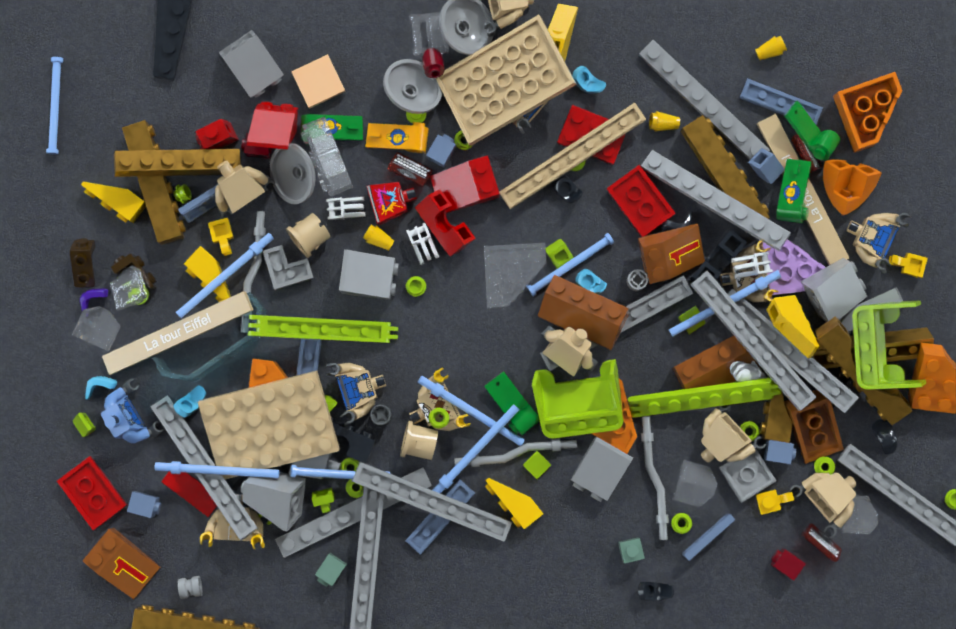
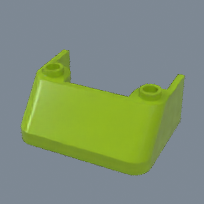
[852,300,926,389]

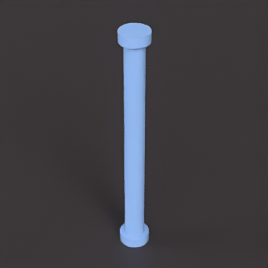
[46,57,63,155]
[527,233,614,297]
[290,465,390,479]

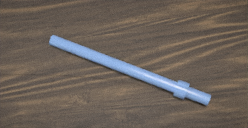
[176,233,274,318]
[669,270,782,336]
[418,376,525,446]
[433,404,519,493]
[155,461,279,478]

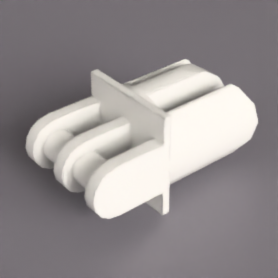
[326,197,366,220]
[406,223,439,265]
[731,252,773,279]
[730,361,767,382]

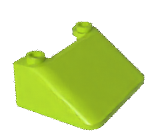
[532,359,624,439]

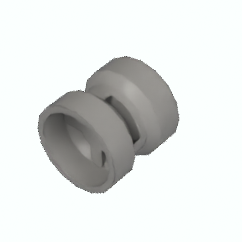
[626,269,648,291]
[178,576,203,599]

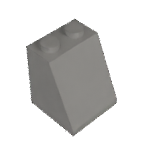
[219,30,284,98]
[339,249,399,300]
[801,258,867,322]
[571,437,633,502]
[241,472,306,531]

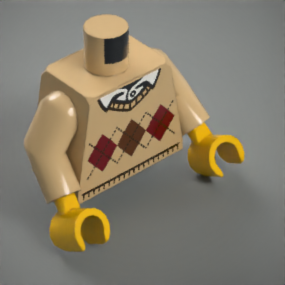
[720,240,779,302]
[409,368,471,431]

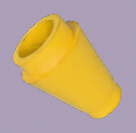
[755,36,787,60]
[649,111,680,131]
[363,224,395,251]

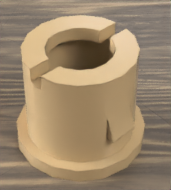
[286,213,331,258]
[400,421,438,460]

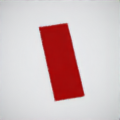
[161,471,217,517]

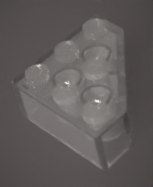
[301,116,353,197]
[484,243,546,310]

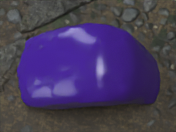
[80,288,108,317]

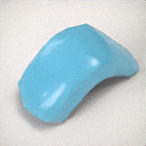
[572,66,606,94]
[575,269,607,295]
[85,376,117,400]
[173,385,206,418]

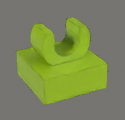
[312,487,334,513]

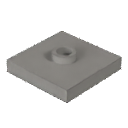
[719,449,776,503]

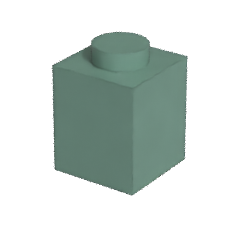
[618,537,645,563]
[315,553,347,587]

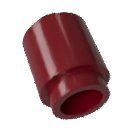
[422,48,445,78]

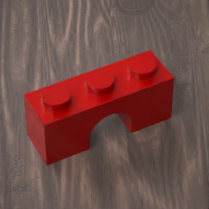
[415,189,476,257]

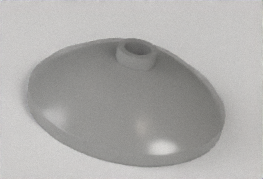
[439,0,494,55]
[383,59,442,114]
[270,143,316,204]

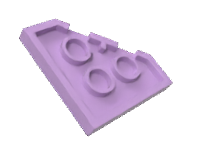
[759,239,826,296]

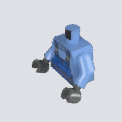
[101,379,164,443]

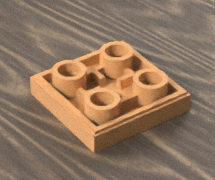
[292,54,346,109]

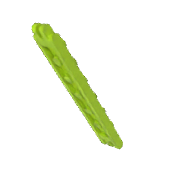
[248,315,398,343]
[628,378,782,417]

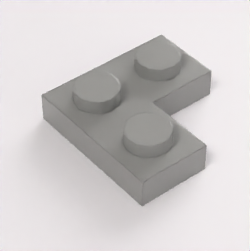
[263,245,314,290]

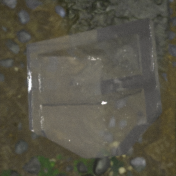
[110,266,147,310]
[71,306,121,351]
[673,460,717,507]
[841,495,878,534]

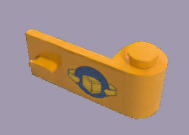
[366,122,429,153]

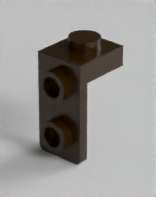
[69,238,95,287]
[111,253,157,290]

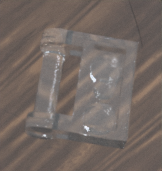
[409,12,449,56]

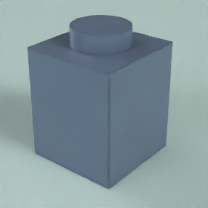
[426,134,456,168]
[748,148,785,184]
[763,440,796,464]
[127,491,161,518]

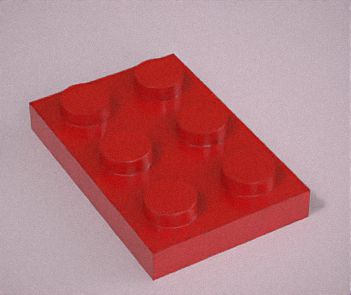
[557,105,626,165]
[606,165,676,237]
[57,456,127,530]

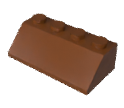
[538,275,629,350]
[672,336,761,389]

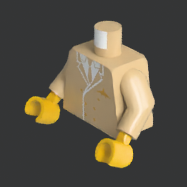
[200,494,265,549]

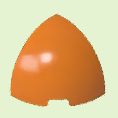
[823,160,882,216]

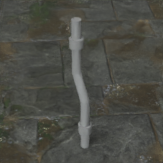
[241,211,266,333]
[641,417,669,540]
[454,439,577,467]

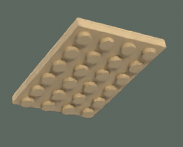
[436,15,577,146]
[198,371,340,479]

